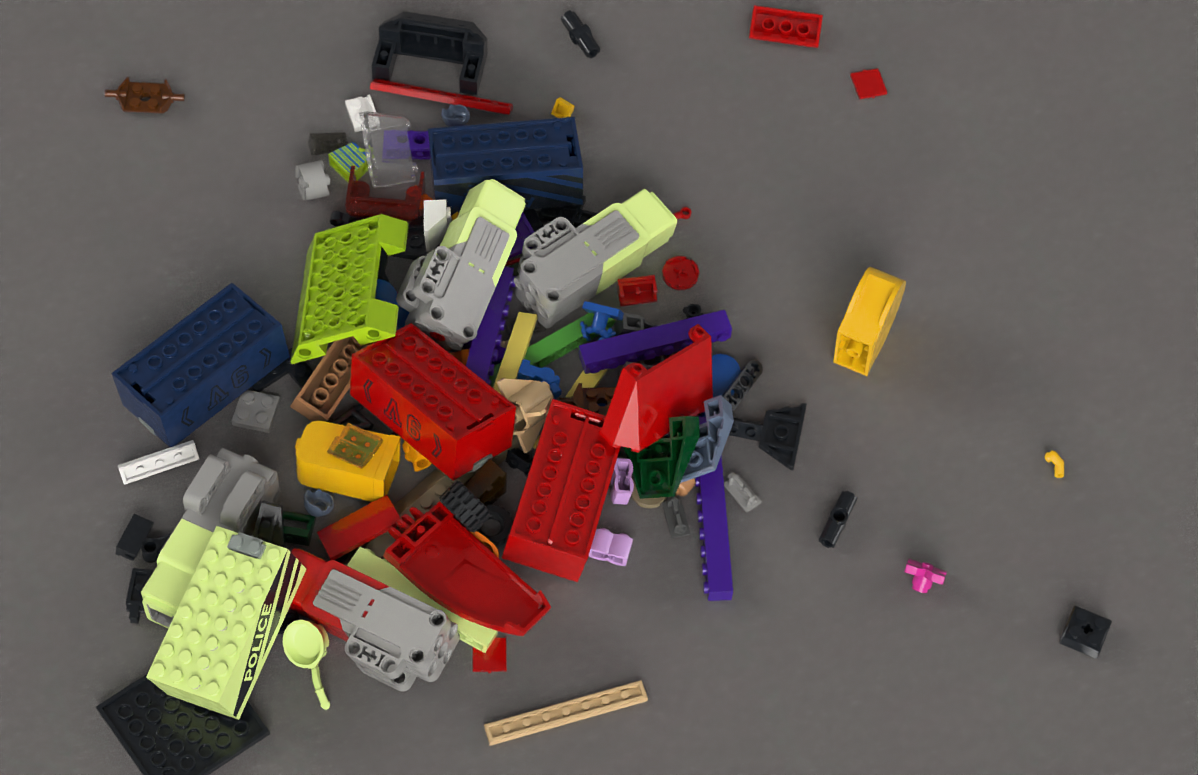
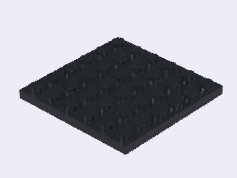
[96,673,270,775]

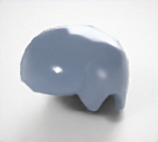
[441,104,470,127]
[304,489,334,517]

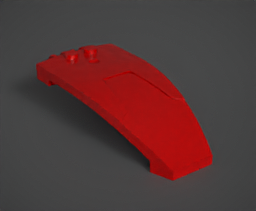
[383,501,551,636]

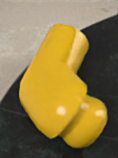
[1045,450,1064,478]

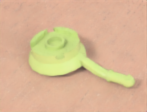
[283,619,330,710]

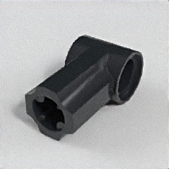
[141,533,171,563]

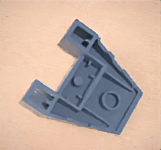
[661,395,734,483]

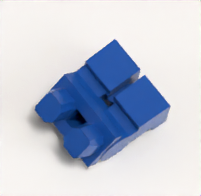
[517,359,562,400]

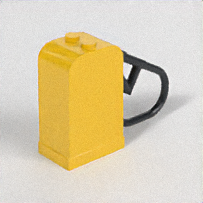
[295,403,400,502]

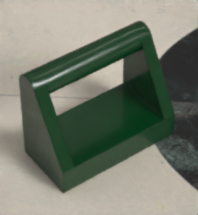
[283,511,316,546]

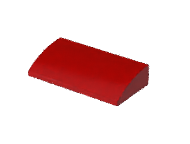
[749,5,823,48]
[317,495,401,560]

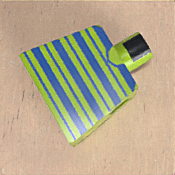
[328,142,374,186]

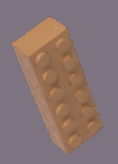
[290,336,374,422]

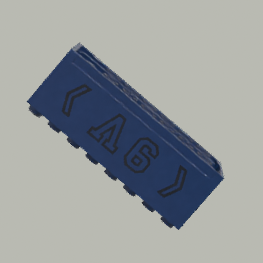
[111,283,290,447]

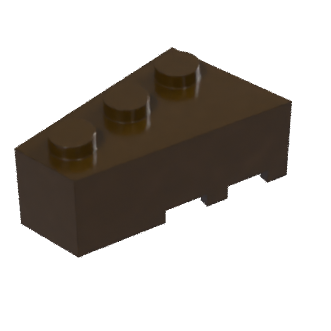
[453,459,507,527]

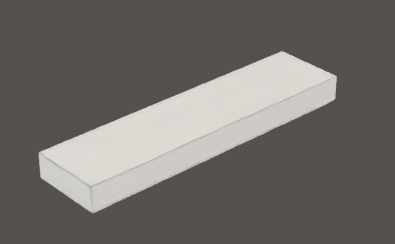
[118,440,199,485]

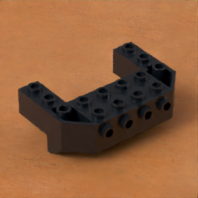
[371,11,488,95]

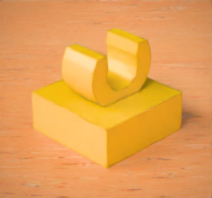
[551,97,575,118]

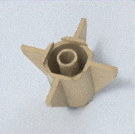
[497,378,554,453]

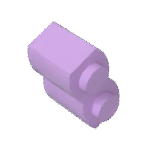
[610,458,634,505]
[589,528,633,566]

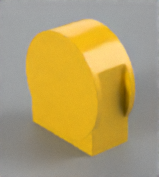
[833,266,906,376]

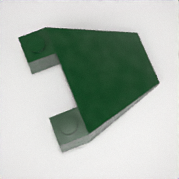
[624,416,700,499]

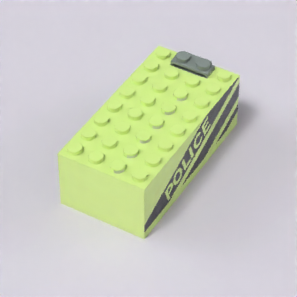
[146,526,306,720]

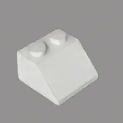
[424,200,452,252]

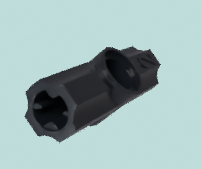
[561,10,600,58]
[819,491,858,548]

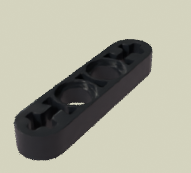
[722,360,763,412]

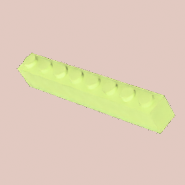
[347,547,498,653]

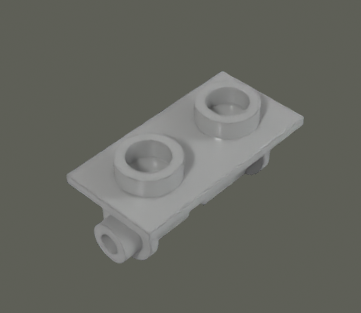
[724,472,762,513]

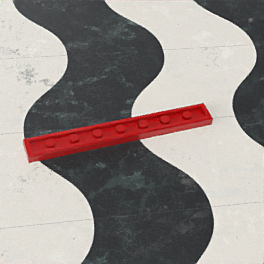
[370,78,513,115]

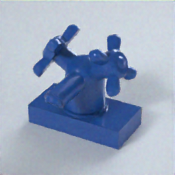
[580,301,624,341]

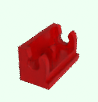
[617,275,657,307]

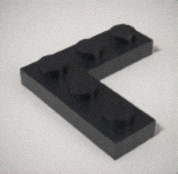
[251,348,313,392]

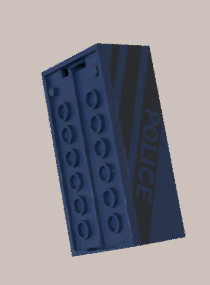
[428,117,583,216]

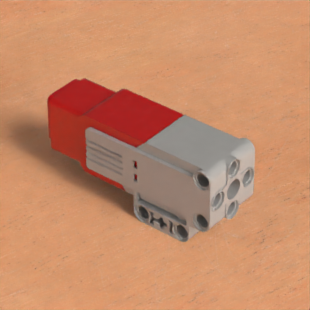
[289,548,460,692]

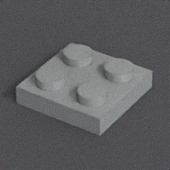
[231,390,280,433]

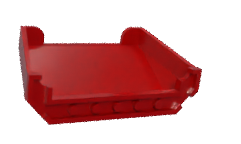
[599,324,713,453]

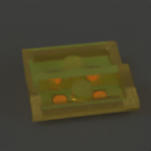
[327,423,383,469]

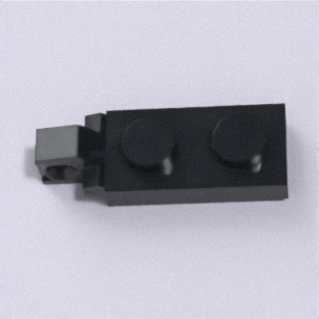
[125,568,153,624]

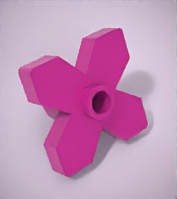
[904,559,947,593]

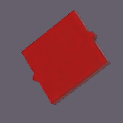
[850,68,887,100]
[473,638,507,674]

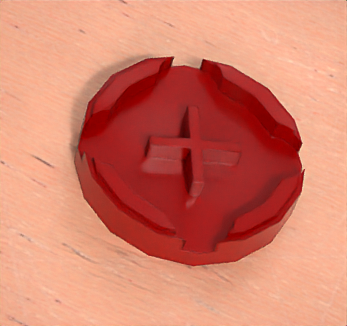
[662,256,699,290]

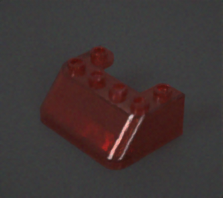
[345,166,426,221]

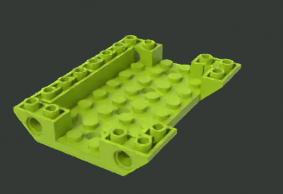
[290,214,409,364]

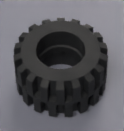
[439,480,492,533]

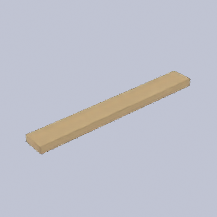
[484,680,648,746]

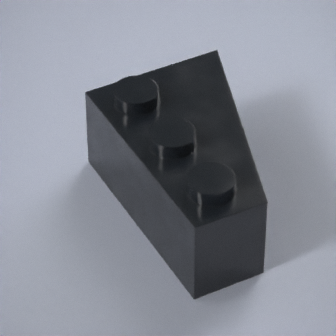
[253,500,285,548]

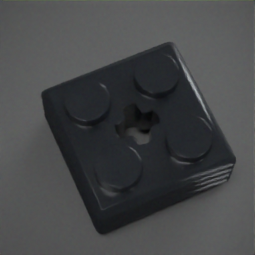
[1059,606,1112,658]

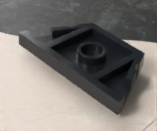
[758,403,807,470]

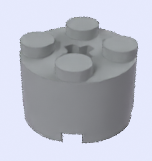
[295,160,330,201]

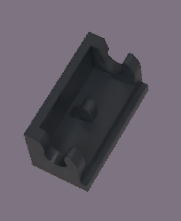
[115,514,154,561]

